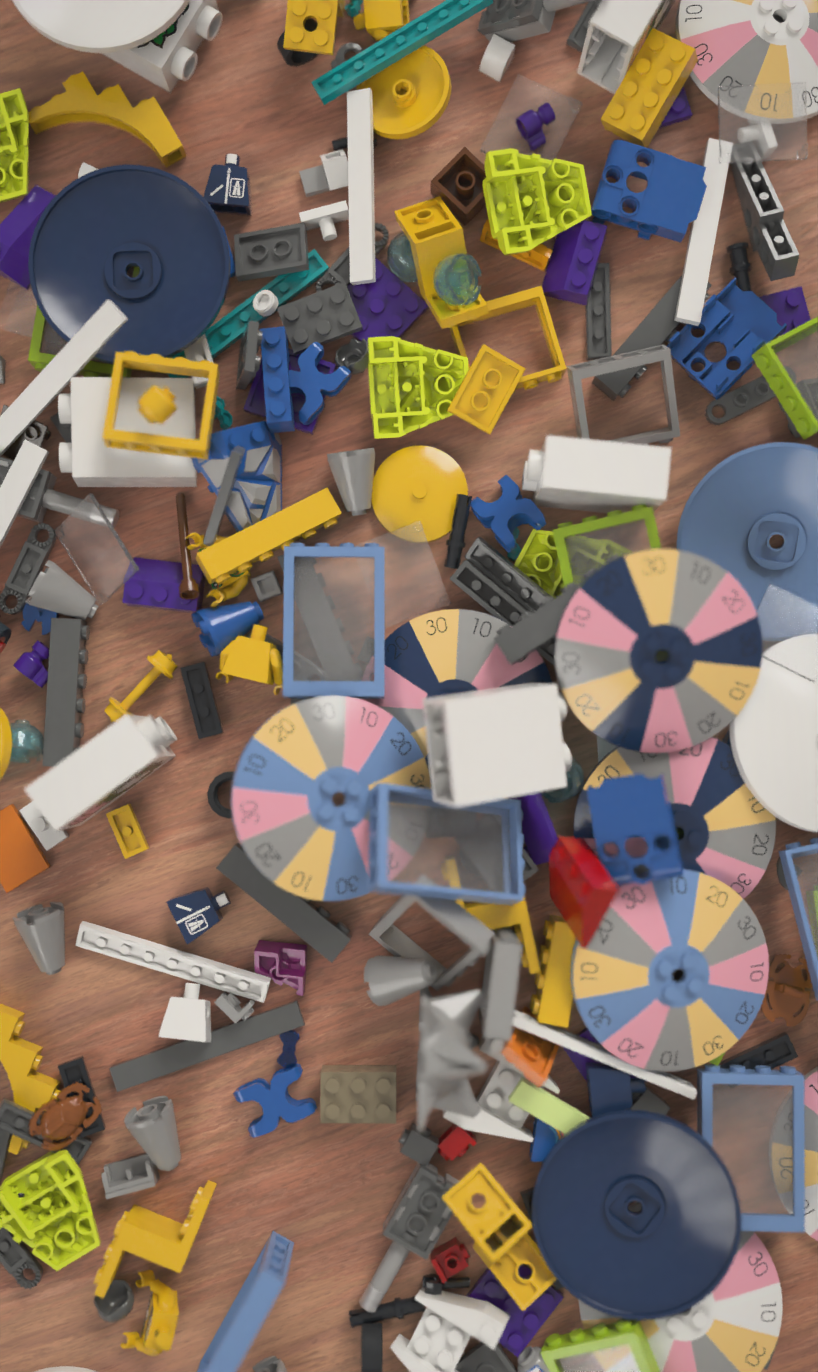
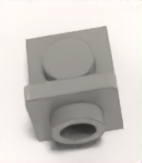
[214,991,256,1024]

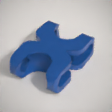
[289,342,352,425]
[470,475,547,553]
[233,1063,318,1138]

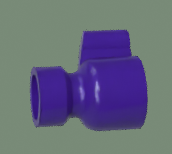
[515,102,556,151]
[13,640,49,688]

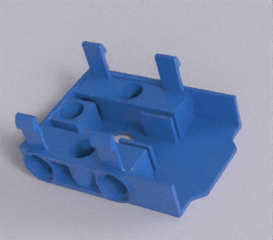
[591,140,707,243]
[667,278,787,400]
[586,773,684,885]

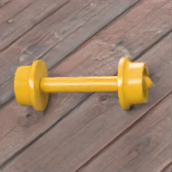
[104,650,178,722]

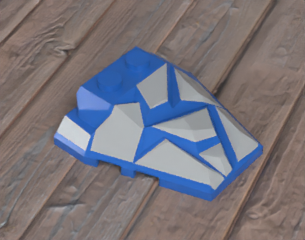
[191,421,282,533]

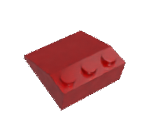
[549,836,619,949]

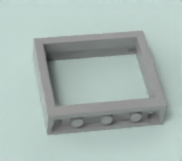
[567,344,680,446]
[369,874,495,991]
[479,927,522,1041]

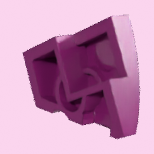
[254,940,307,996]

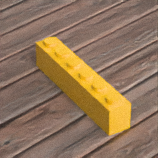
[195,487,342,585]

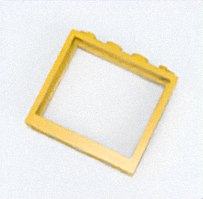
[450,286,566,393]
[102,351,220,460]

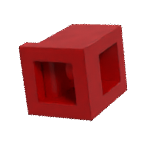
[438,1123,477,1161]
[430,1237,471,1283]

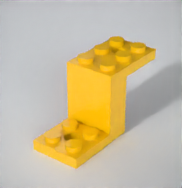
[283,0,346,56]
[394,196,489,329]
[440,855,541,974]
[442,1163,557,1311]
[94,1180,217,1298]

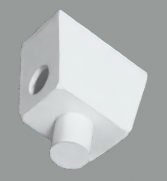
[159,983,211,1042]

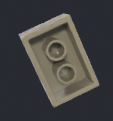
[320,1065,396,1123]

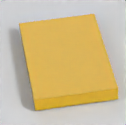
[447,344,526,435]

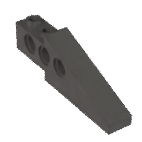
[729,141,799,281]

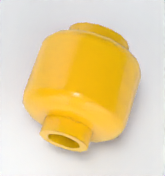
[138,385,177,425]

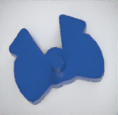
[22,603,59,635]

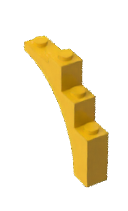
[29,71,187,168]
[0,1003,61,1155]

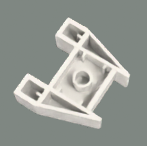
[443,1035,560,1142]
[390,1287,510,1372]

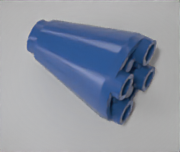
[191,601,264,657]

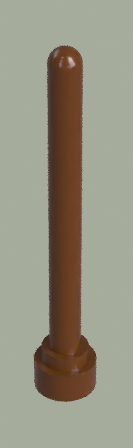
[176,493,200,600]

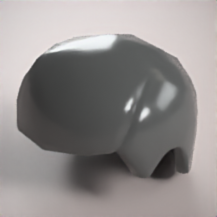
[335,338,368,375]
[94,1279,135,1323]

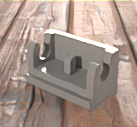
[101,1153,160,1200]

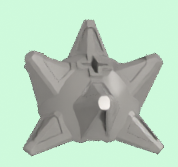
[415,986,487,1132]

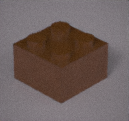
[430,147,486,226]

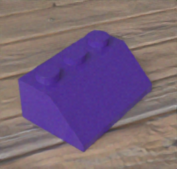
[542,220,607,306]
[122,557,205,613]
[507,792,558,865]

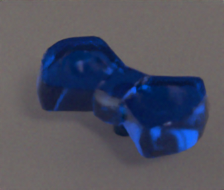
[277,1030,300,1068]

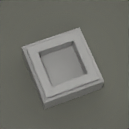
[299,165,329,197]
[251,570,283,603]

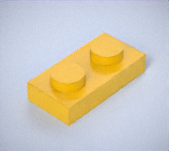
[106,804,150,859]

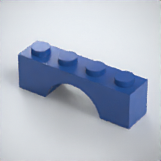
[260,326,295,433]

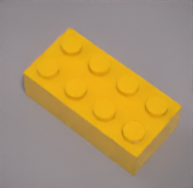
[601,28,698,148]
[530,915,576,1028]

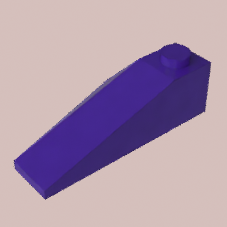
[0,185,55,290]

